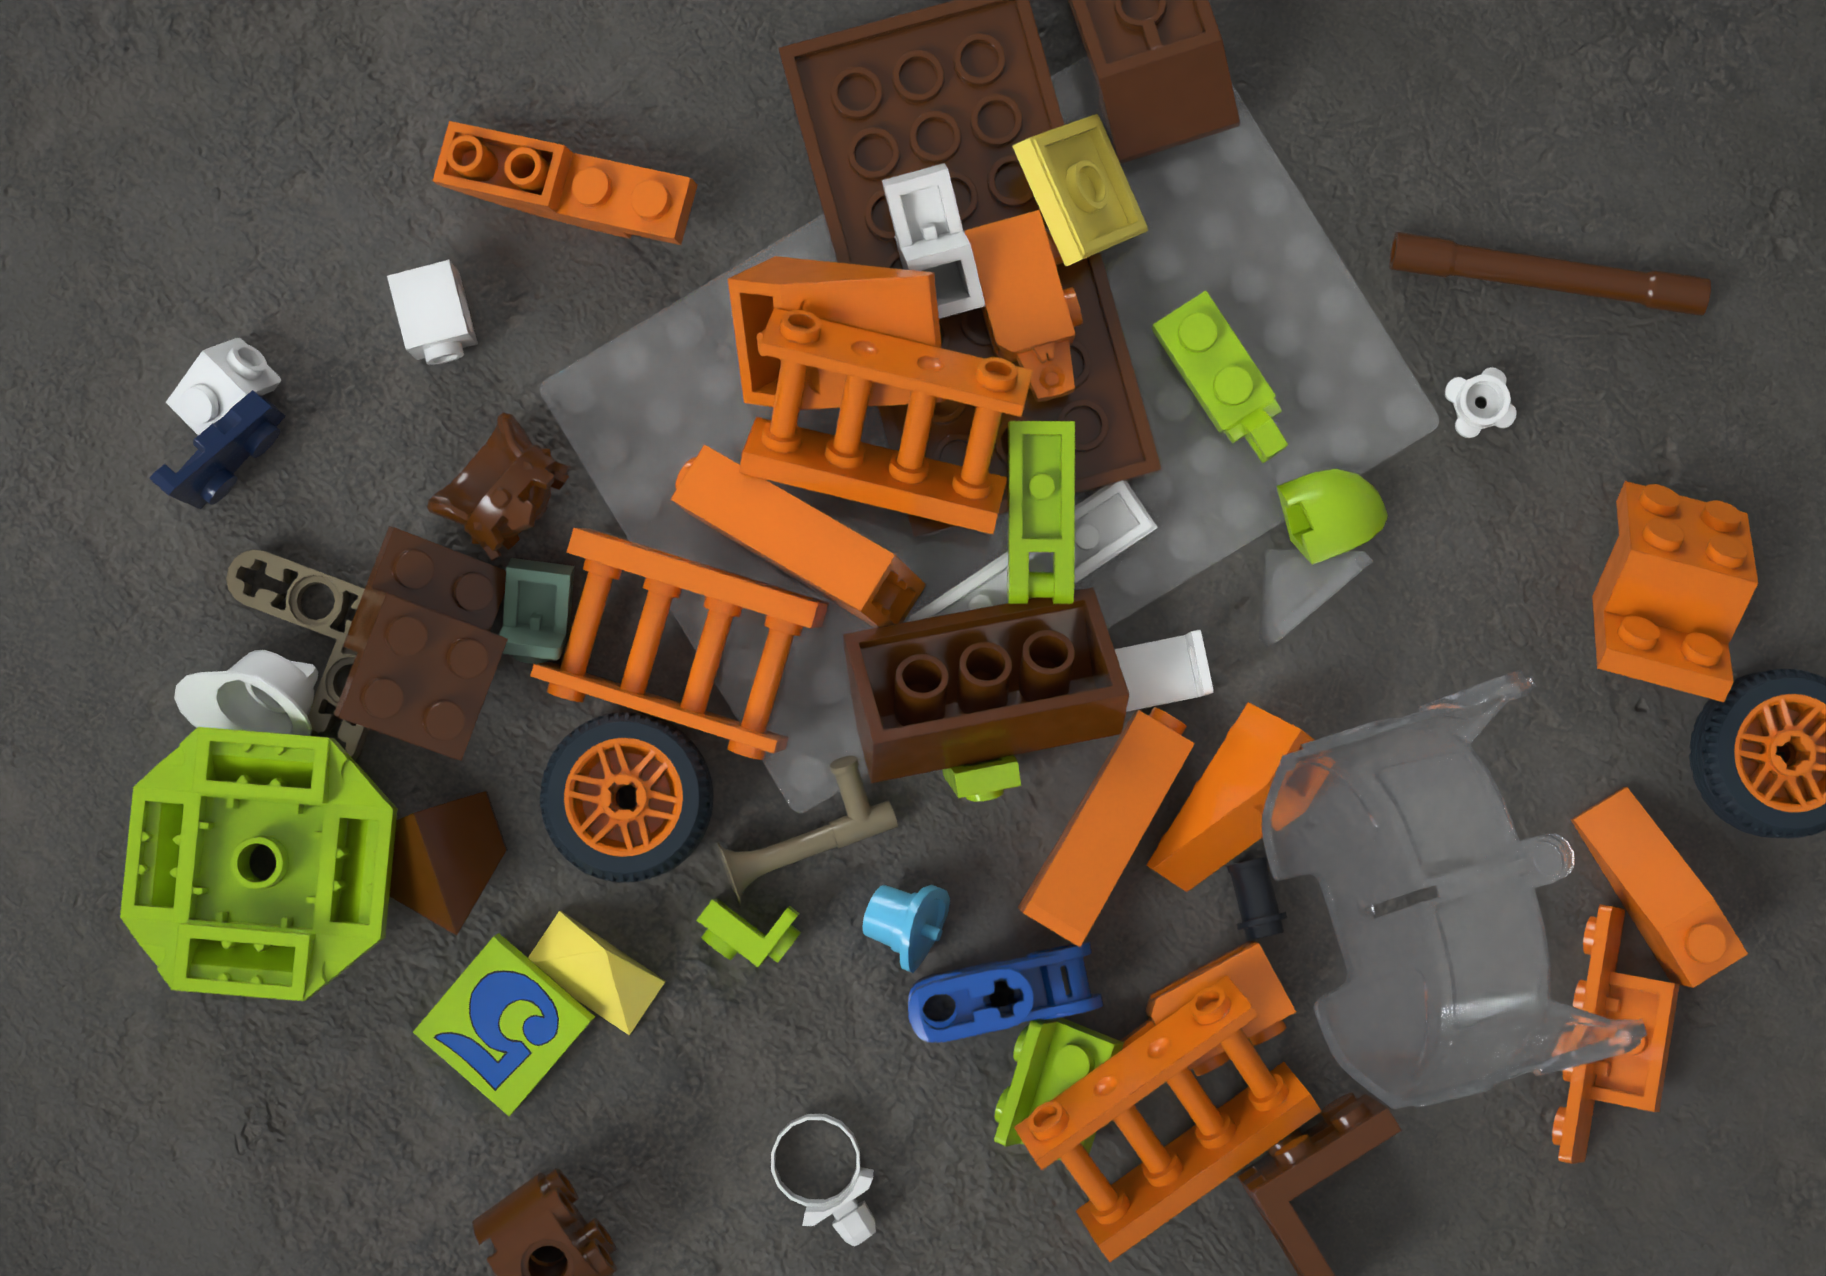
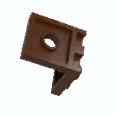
[1236,1093,1402,1276]

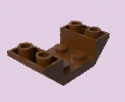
[1068,0,1240,164]

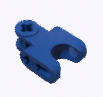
[908,941,1104,1042]

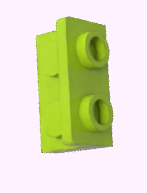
[994,1017,1124,1161]

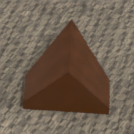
[389,791,508,936]

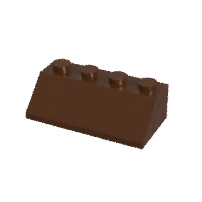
[843,587,1129,783]

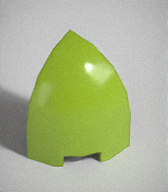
[1276,469,1388,565]

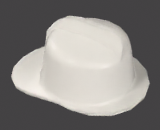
[174,650,318,736]

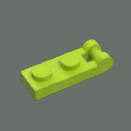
[1007,421,1075,604]

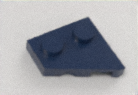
[149,390,286,509]

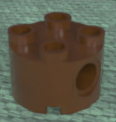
[472,1168,617,1276]

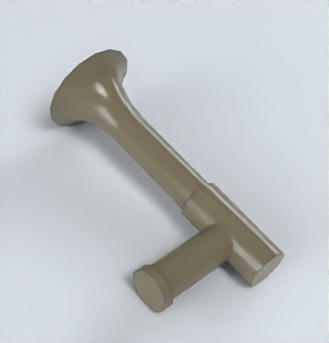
[717,756,898,906]

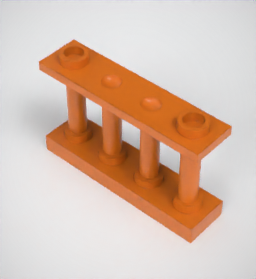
[739,308,1033,534]
[530,528,829,760]
[1014,975,1321,1262]

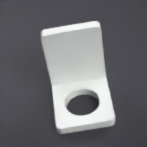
[1115,630,1214,712]

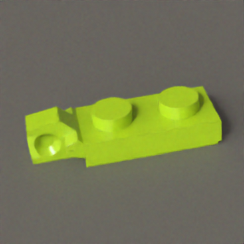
[1151,290,1288,463]

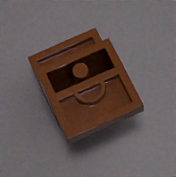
[334,526,508,761]

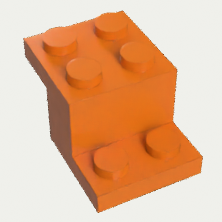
[1592,481,1758,702]

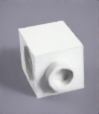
[387,260,478,365]

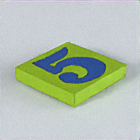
[413,933,595,1117]

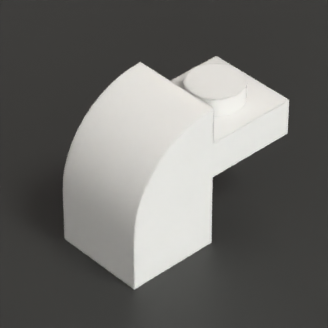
[882,163,986,319]

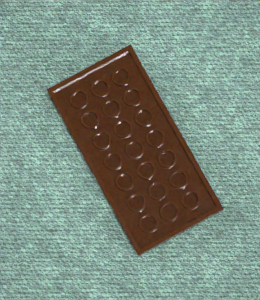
[778,0,1162,540]

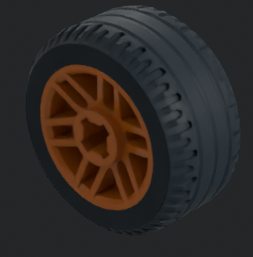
[1689,669,1826,838]
[540,712,713,883]

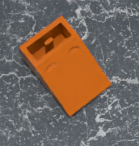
[728,256,947,410]

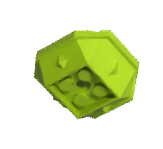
[120,727,398,1001]

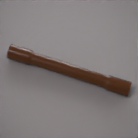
[1389,232,1711,316]

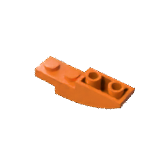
[432,121,698,245]

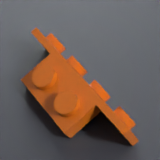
[1552,904,1680,1164]

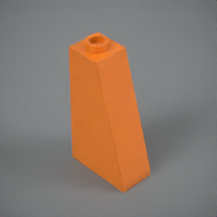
[670,444,926,628]
[1018,707,1195,947]

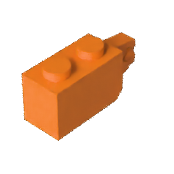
[964,210,1083,402]
[1120,940,1296,1076]

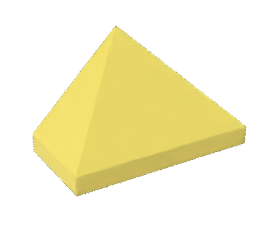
[528,911,666,1035]

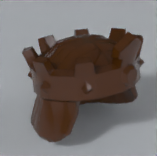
[427,413,571,561]

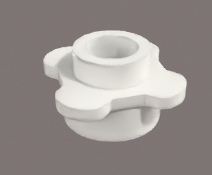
[1445,367,1517,438]

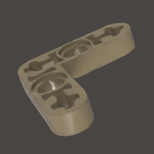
[226,550,370,761]

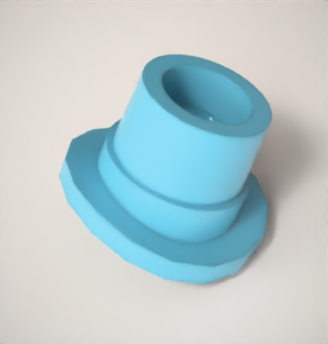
[863,884,950,973]

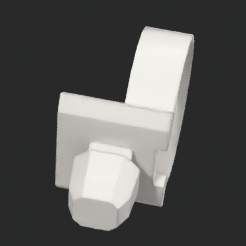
[771,1114,876,1247]

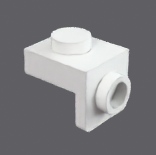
[166,338,281,435]

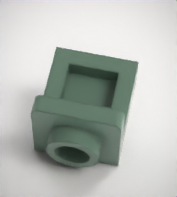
[499,558,575,664]

